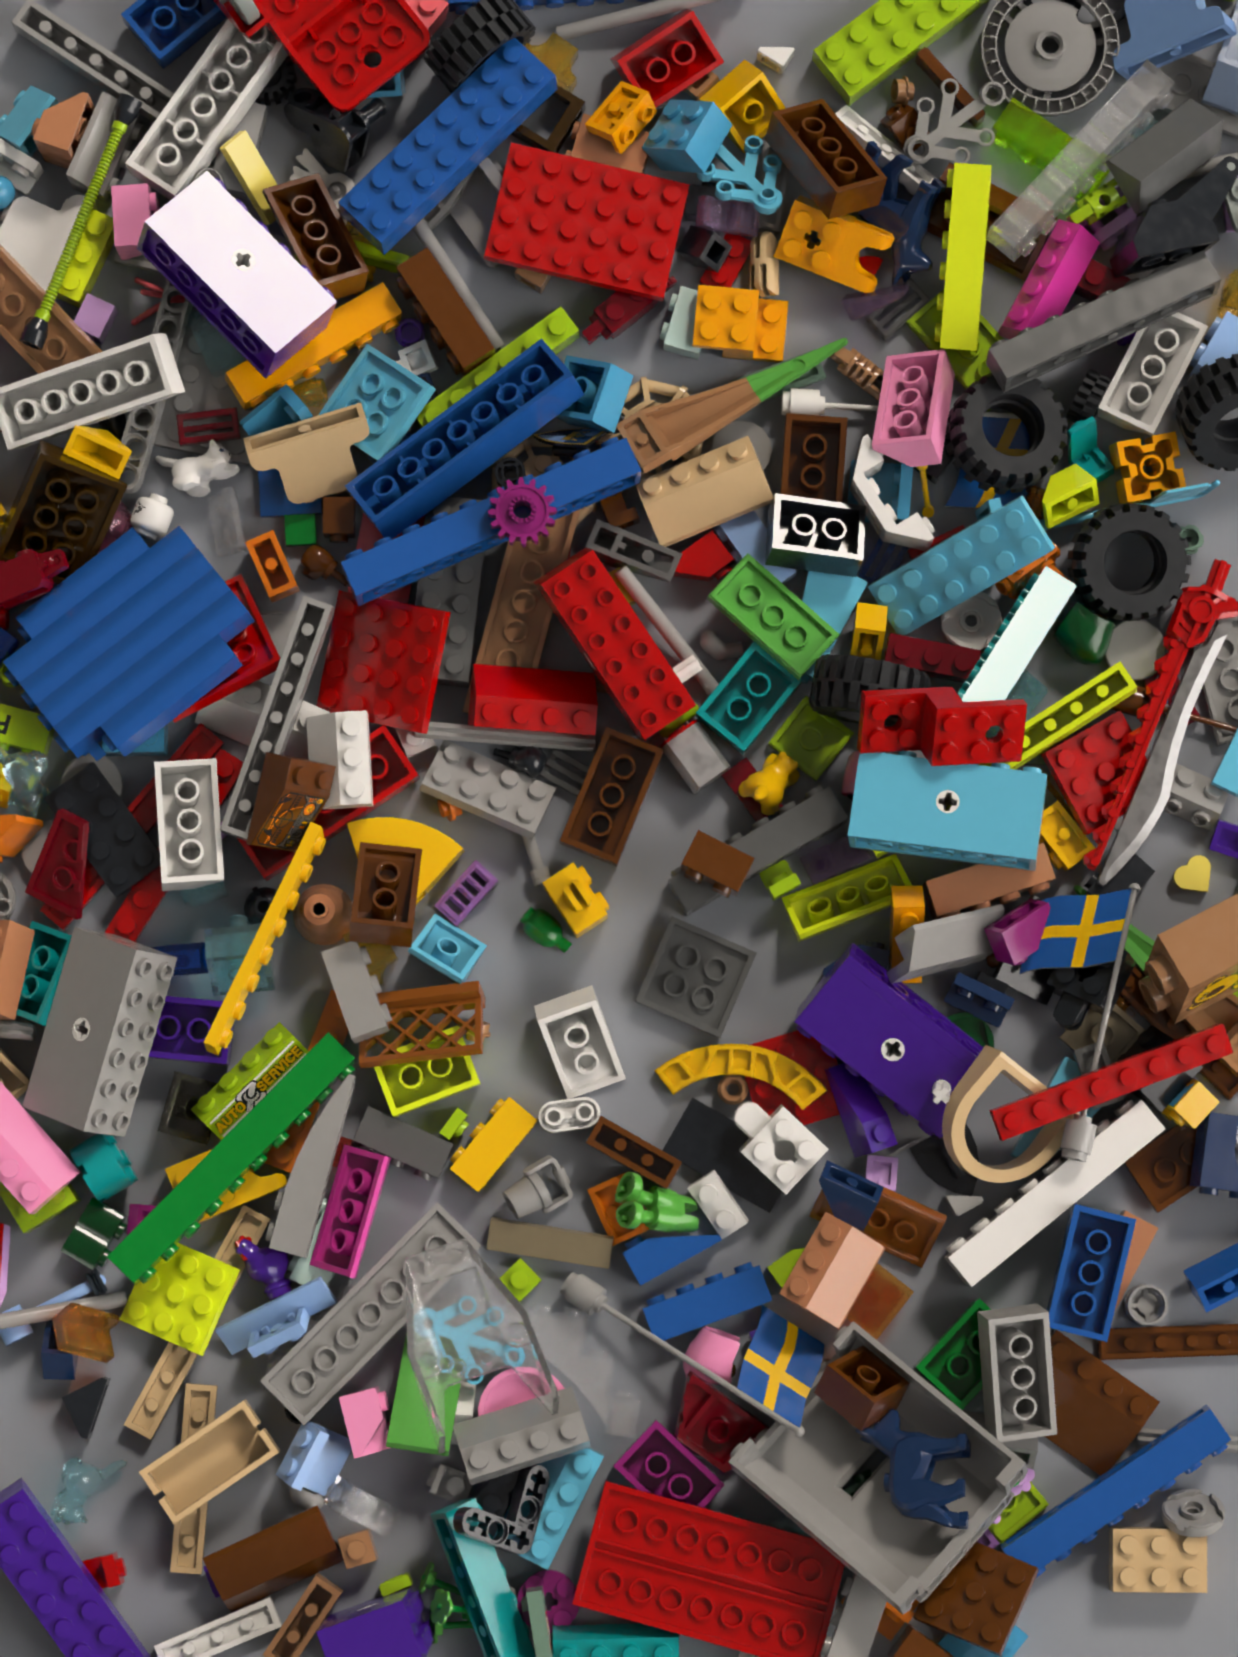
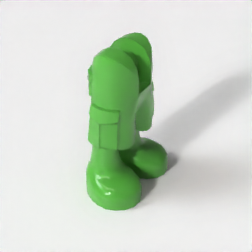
[615,1172,699,1233]

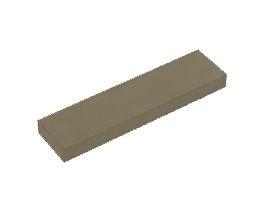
[487,1217,614,1269]

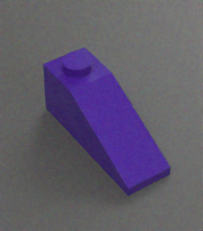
[825,1063,898,1158]

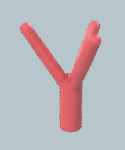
[131,277,185,325]

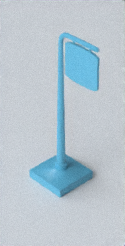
[975,480,1220,530]

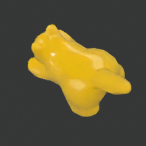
[739,752,800,816]

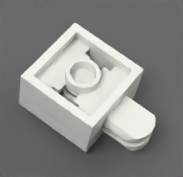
[734,1101,829,1194]

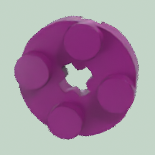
[517,1569,579,1633]

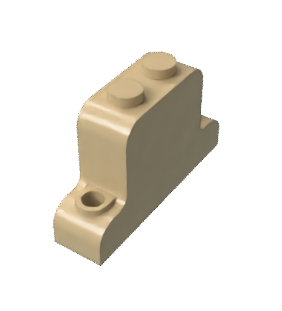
[243,403,369,504]

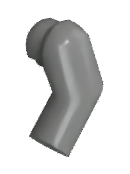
[288,1485,324,1511]

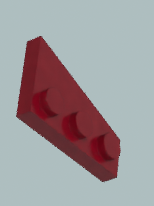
[25,808,89,920]

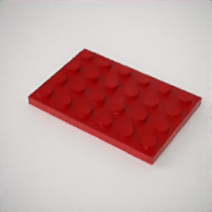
[483,142,690,302]

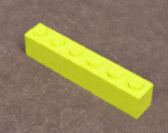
[935,163,992,351]

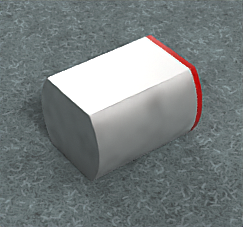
[660,719,731,794]

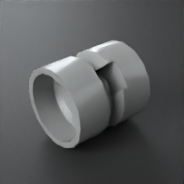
[1123,1284,1168,1325]

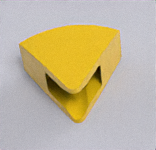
[347,817,465,905]

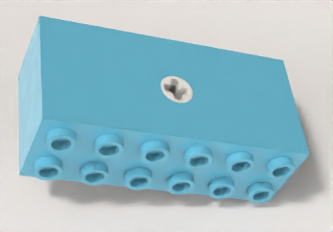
[848,751,1047,871]

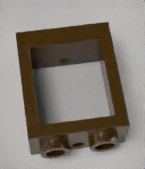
[511,85,585,153]

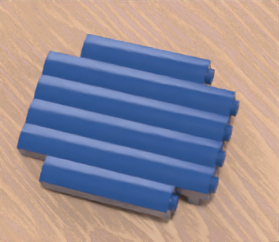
[3,526,255,761]

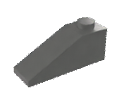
[585,519,682,583]

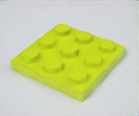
[119,1243,241,1356]

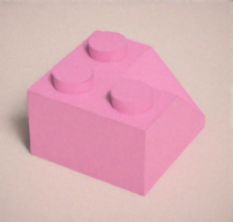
[111,183,160,260]
[339,1386,390,1459]

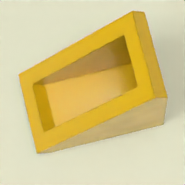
[63,425,132,480]

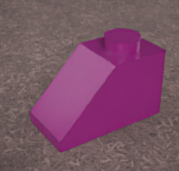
[984,898,1051,965]

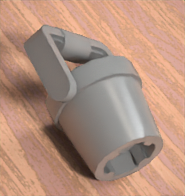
[502,1155,573,1219]

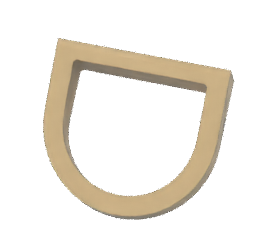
[942,1045,1080,1183]

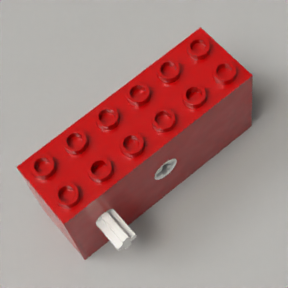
[534,548,703,740]

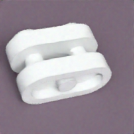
[538,1097,600,1133]

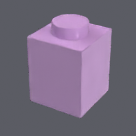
[74,293,118,344]

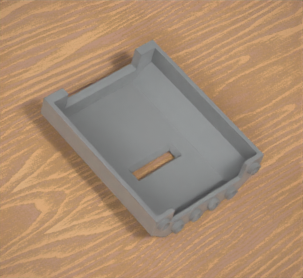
[728,1321,1028,1615]

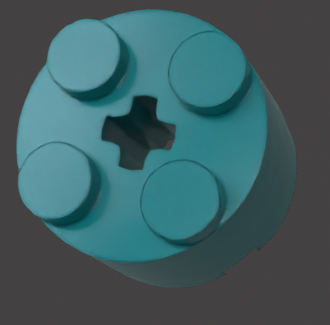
[70,1133,138,1202]

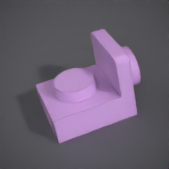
[865,1155,898,1192]

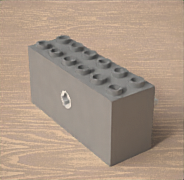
[22,927,178,1137]

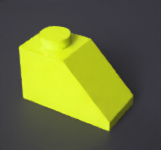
[1042,463,1100,529]

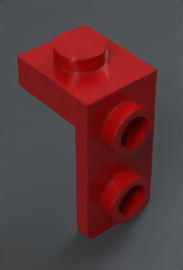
[82,1551,127,1588]

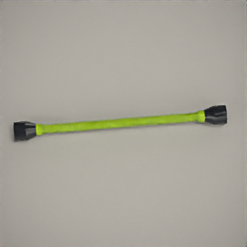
[19,93,142,350]

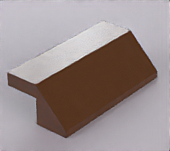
[203,1505,344,1613]

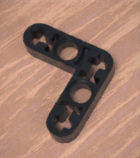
[453,1465,550,1554]

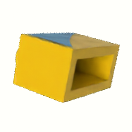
[1159,1078,1219,1129]

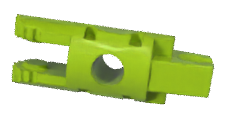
[1066,178,1128,225]

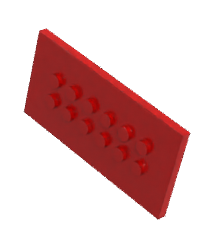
[572,1481,845,1657]

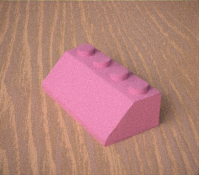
[872,349,955,467]
[0,1081,81,1214]

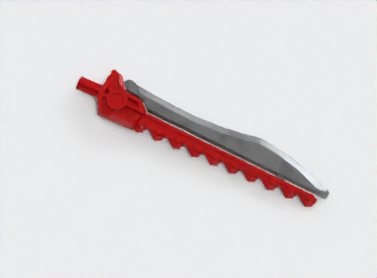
[1083,559,1238,886]

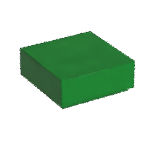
[284,513,317,547]

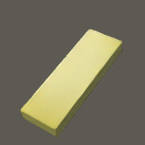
[219,130,278,225]

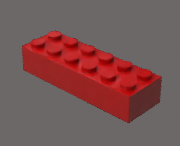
[237,725,420,881]

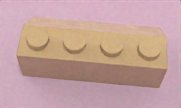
[636,436,774,547]

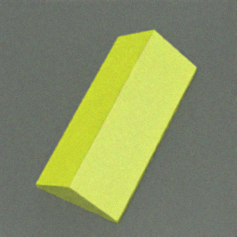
[782,853,912,942]

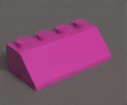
[998,219,1100,339]

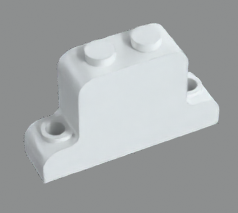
[0,195,97,291]

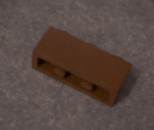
[586,1116,682,1189]

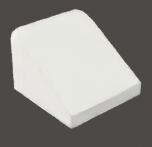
[757,47,795,74]
[944,1195,984,1216]

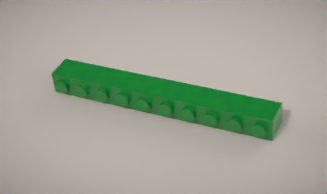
[107,1032,355,1286]

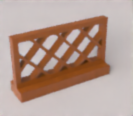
[359,981,486,1068]

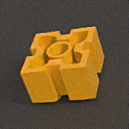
[1109,431,1186,504]

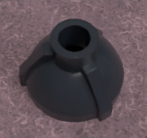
[244,886,290,931]

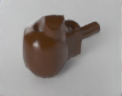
[300,544,348,586]

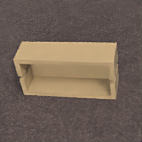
[139,1399,281,1524]

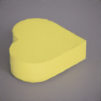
[1173,855,1211,893]

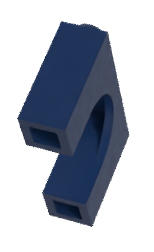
[1189,1112,1238,1199]

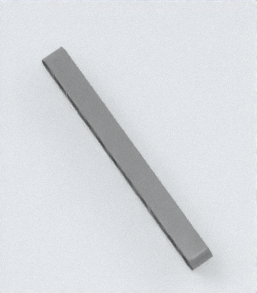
[119,168,225,494]

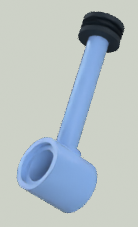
[0,1269,108,1346]

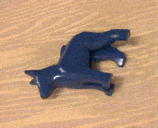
[856,141,947,286]
[855,1409,971,1529]

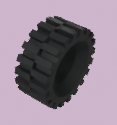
[424,0,536,94]

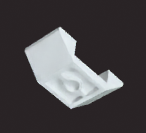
[850,434,935,551]

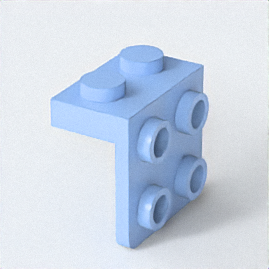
[275,1421,352,1496]

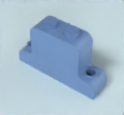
[1112,0,1237,81]

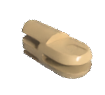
[749,231,779,298]

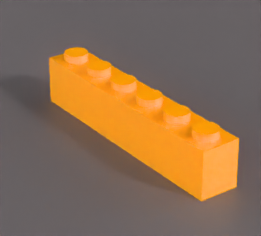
[225,282,402,411]

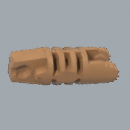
[829,347,884,401]

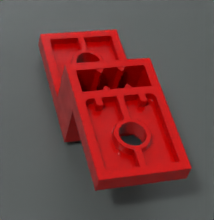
[857,687,1027,766]

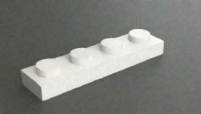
[835,105,937,195]
[154,1596,282,1657]

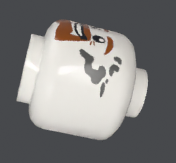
[129,493,174,541]

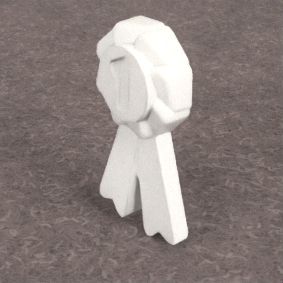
[289,148,355,210]

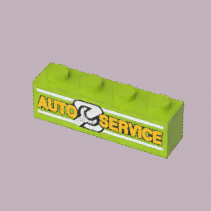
[191,1022,309,1140]

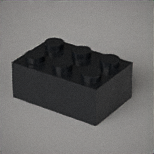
[765,493,866,577]

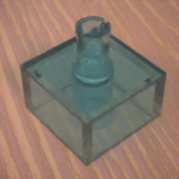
[205,915,275,996]

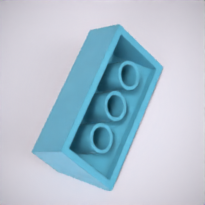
[493,1447,604,1570]

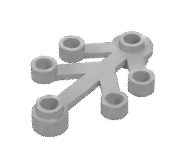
[903,78,1006,165]

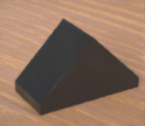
[62,1377,111,1439]

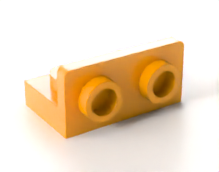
[585,81,657,154]

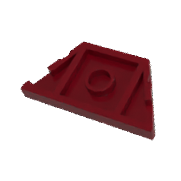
[674,1370,770,1473]

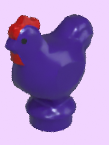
[235,1236,292,1301]

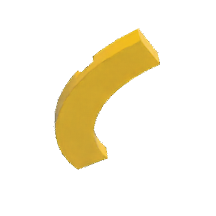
[654,1043,827,1110]

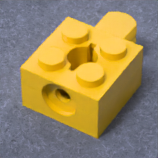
[542,862,609,938]

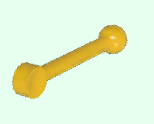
[916,465,934,518]

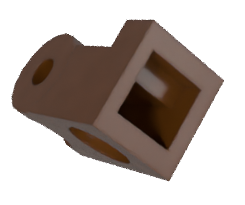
[599,491,640,529]

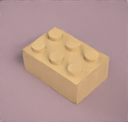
[1109,1526,1207,1593]

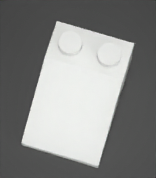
[534,985,626,1099]

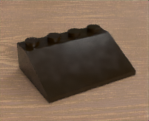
[0,440,127,584]

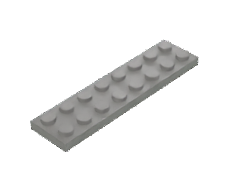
[260,1202,482,1425]

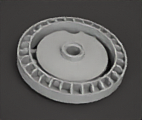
[981,0,1120,117]

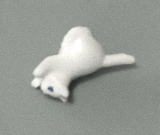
[155,439,240,497]

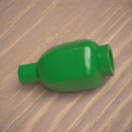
[519,907,572,953]

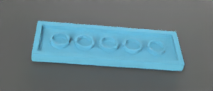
[868,495,1055,636]

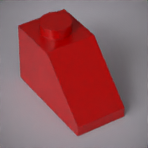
[673,530,734,582]

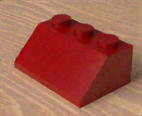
[610,9,724,108]

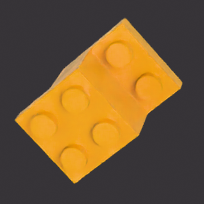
[692,285,788,363]

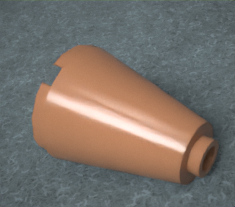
[293,884,353,945]

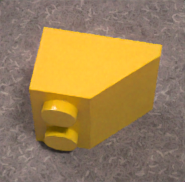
[700,59,785,153]

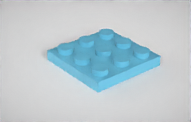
[319,343,436,461]

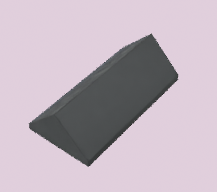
[1105,98,1223,214]

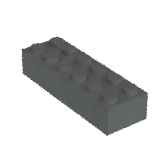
[415,497,485,688]
[668,785,848,917]

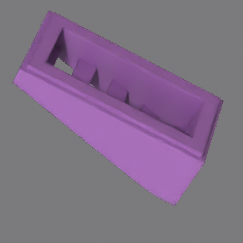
[434,860,499,927]

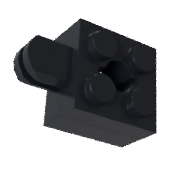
[1046,950,1136,1031]

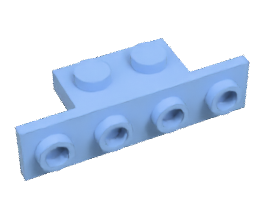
[215,1276,337,1358]

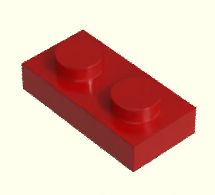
[699,229,751,288]

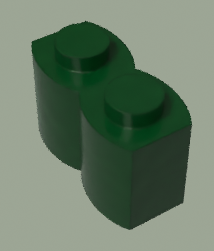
[61,1197,128,1270]

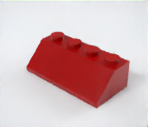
[468,664,598,735]

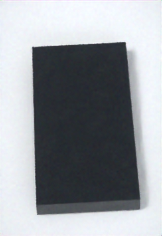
[662,1097,782,1213]

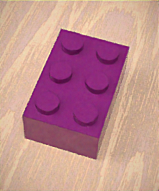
[613,1419,725,1508]

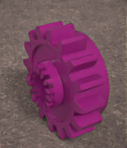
[488,477,557,547]

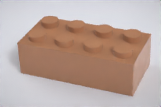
[923,843,1056,920]

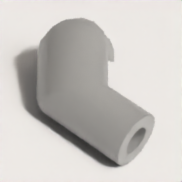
[700,630,744,660]

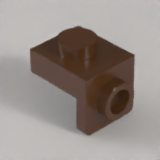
[880,104,930,152]

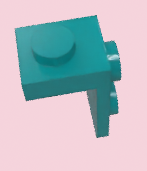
[1067,416,1114,483]

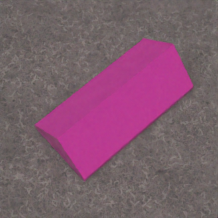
[310,1144,391,1278]

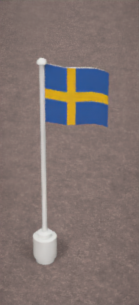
[781,388,1030,508]

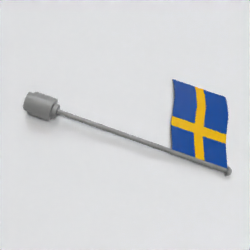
[1020,883,1141,1162]
[560,1272,824,1438]

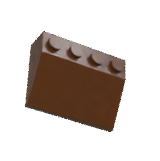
[1044,1329,1160,1476]

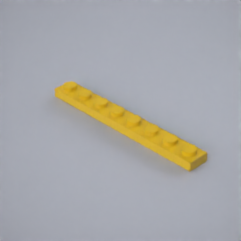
[204,822,326,1055]

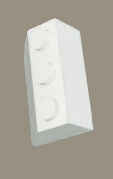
[306,710,374,810]

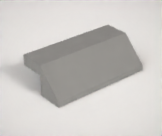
[886,904,1005,984]

